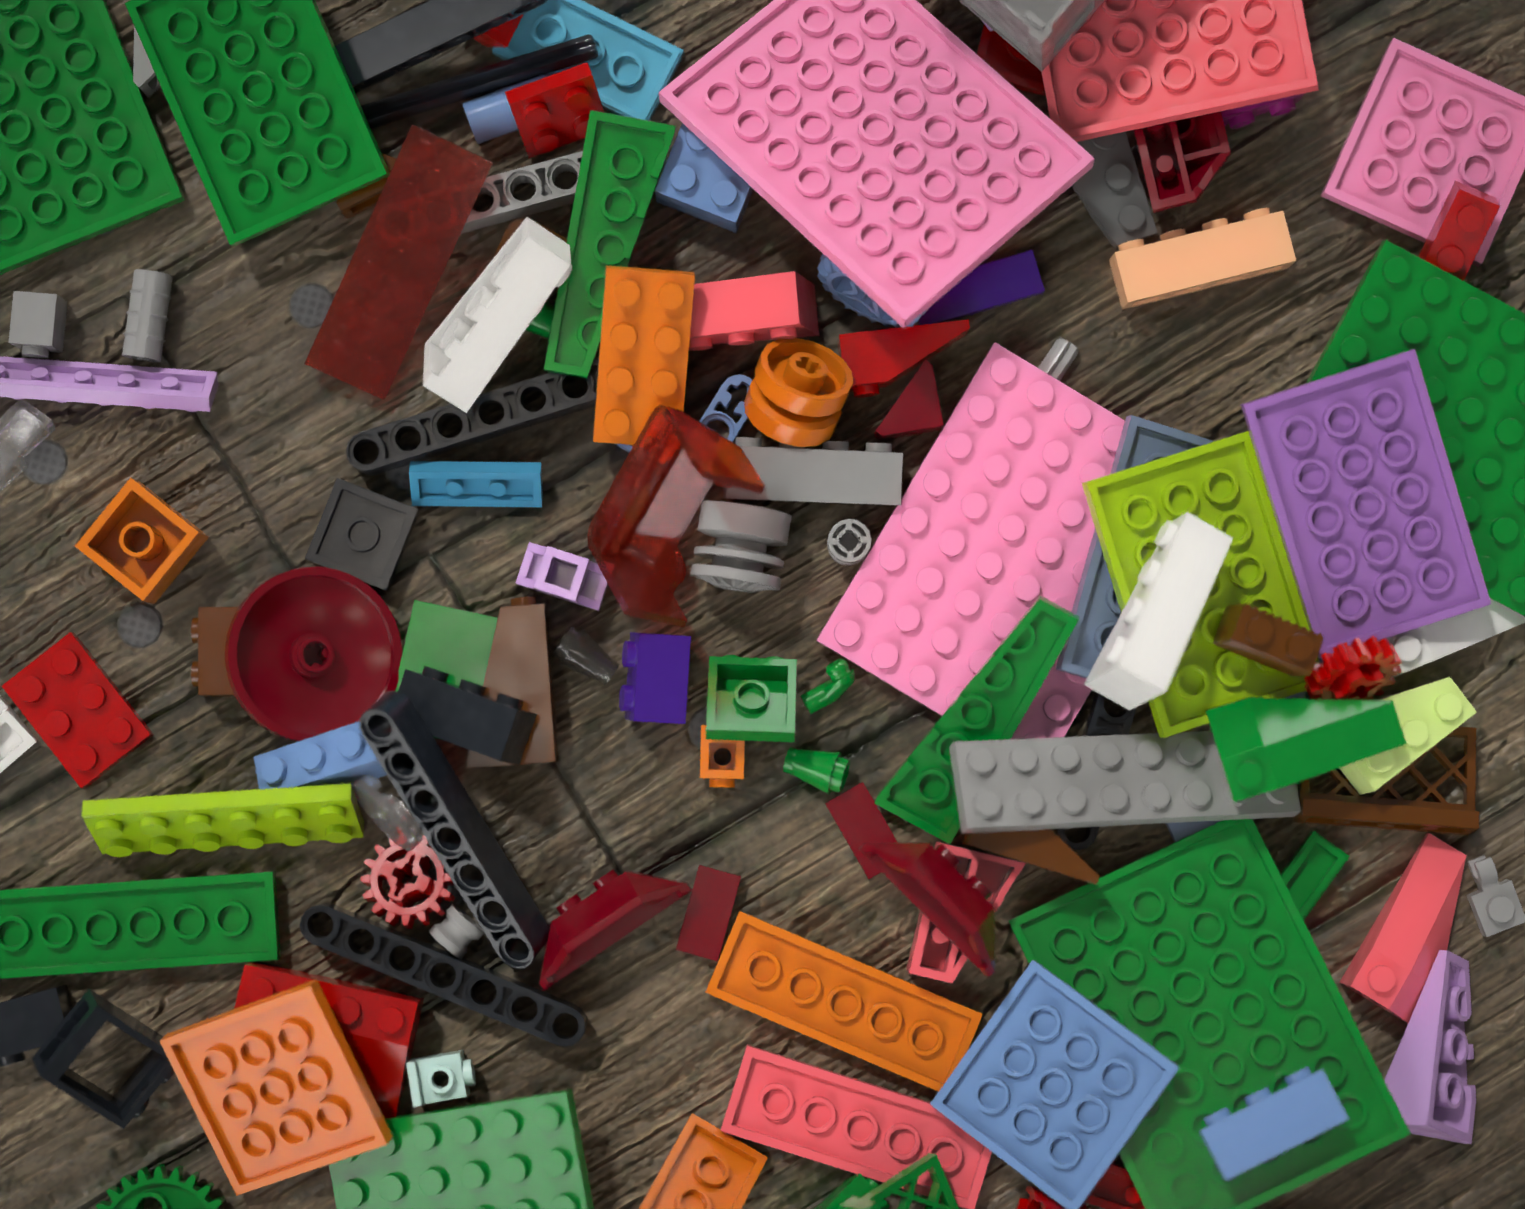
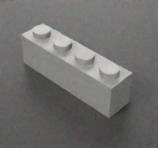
[723,437,903,505]

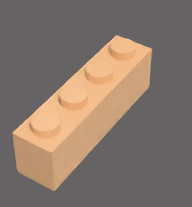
[1109,208,1296,310]

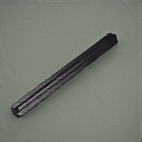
[361,34,598,129]

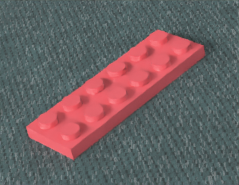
[721,1045,992,1209]

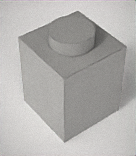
[8,291,68,359]

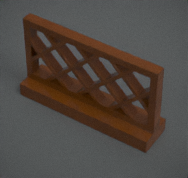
[1294,726,1479,835]

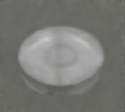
[352,775,422,851]

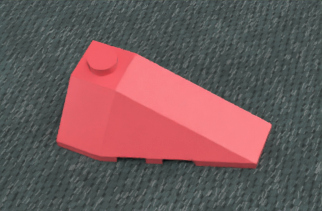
[1339,833,1467,1024]

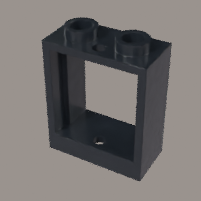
[32,989,175,1129]

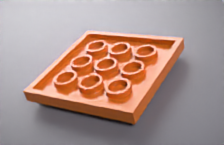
[160,979,393,1196]

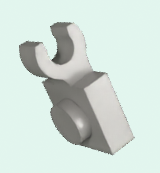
[1466,855,1525,937]

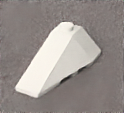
[1379,599,1525,677]

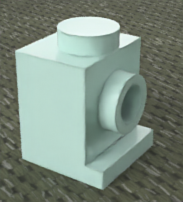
[406,1050,476,1107]

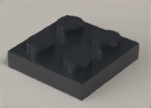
[305,478,420,591]

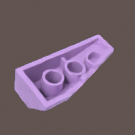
[1385,950,1476,1144]

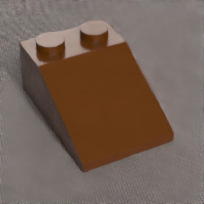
[962,829,1099,884]

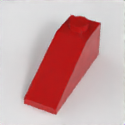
[838,319,970,398]

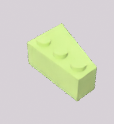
[1339,677,1477,795]

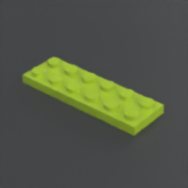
[82,784,364,857]

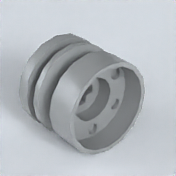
[690,501,792,593]

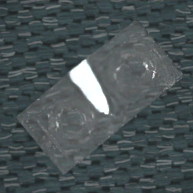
[0,399,56,492]

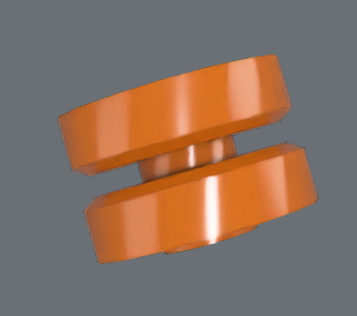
[744,338,853,447]

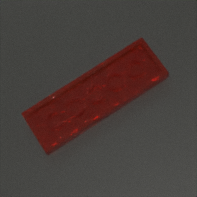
[304,124,493,400]

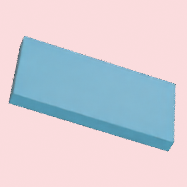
[492,0,684,121]

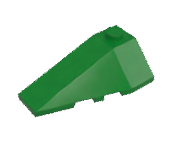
[1206,697,1406,802]

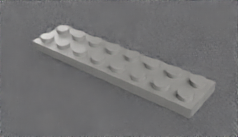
[949,731,1301,833]

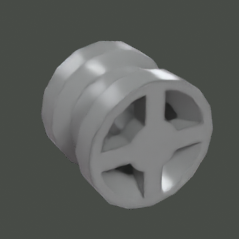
[429,904,484,959]

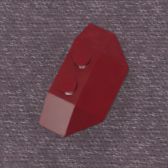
[1134,111,1231,213]
[858,842,995,978]
[539,869,692,990]

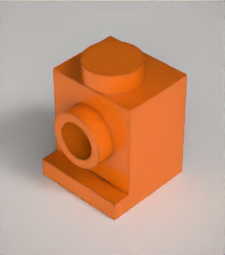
[700,725,745,788]

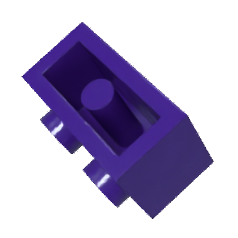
[619,632,691,724]

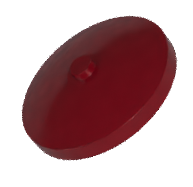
[225,566,402,742]

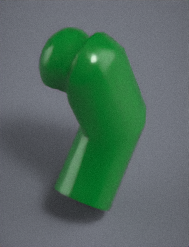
[800,659,855,715]

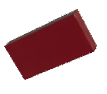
[825,782,897,879]
[676,864,741,962]

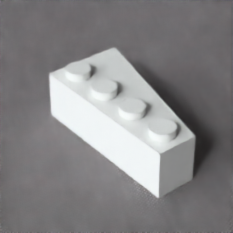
[423,217,572,413]
[1084,512,1233,710]

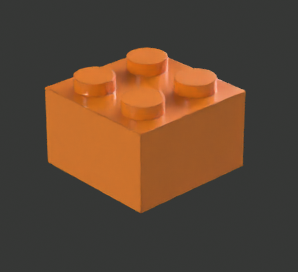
[75,478,209,604]

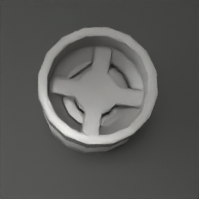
[827,519,872,566]

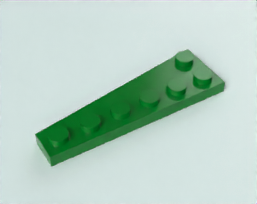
[544,110,676,379]
[874,595,1079,844]

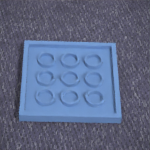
[930,960,1181,1209]

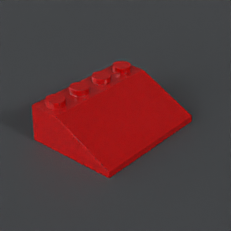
[234,961,424,1119]

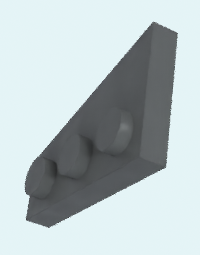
[1071,132,1158,249]

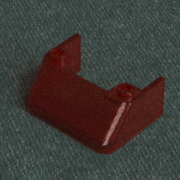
[587,405,766,628]

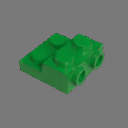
[706,655,797,742]

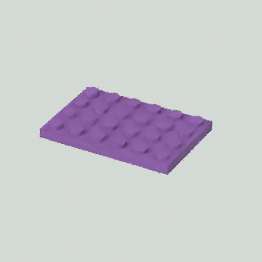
[1240,349,1491,659]

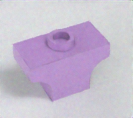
[516,542,613,611]

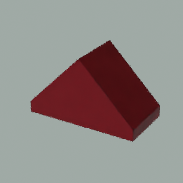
[874,360,944,441]

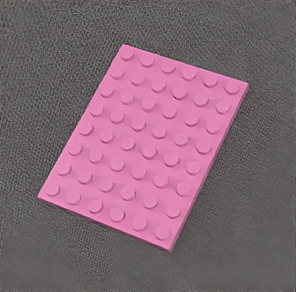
[659,0,1095,329]
[816,342,1125,739]

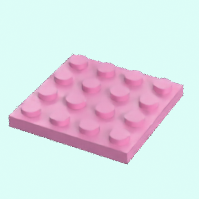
[1321,38,1525,267]

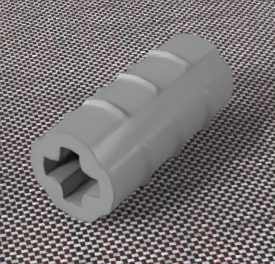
[122,269,173,362]

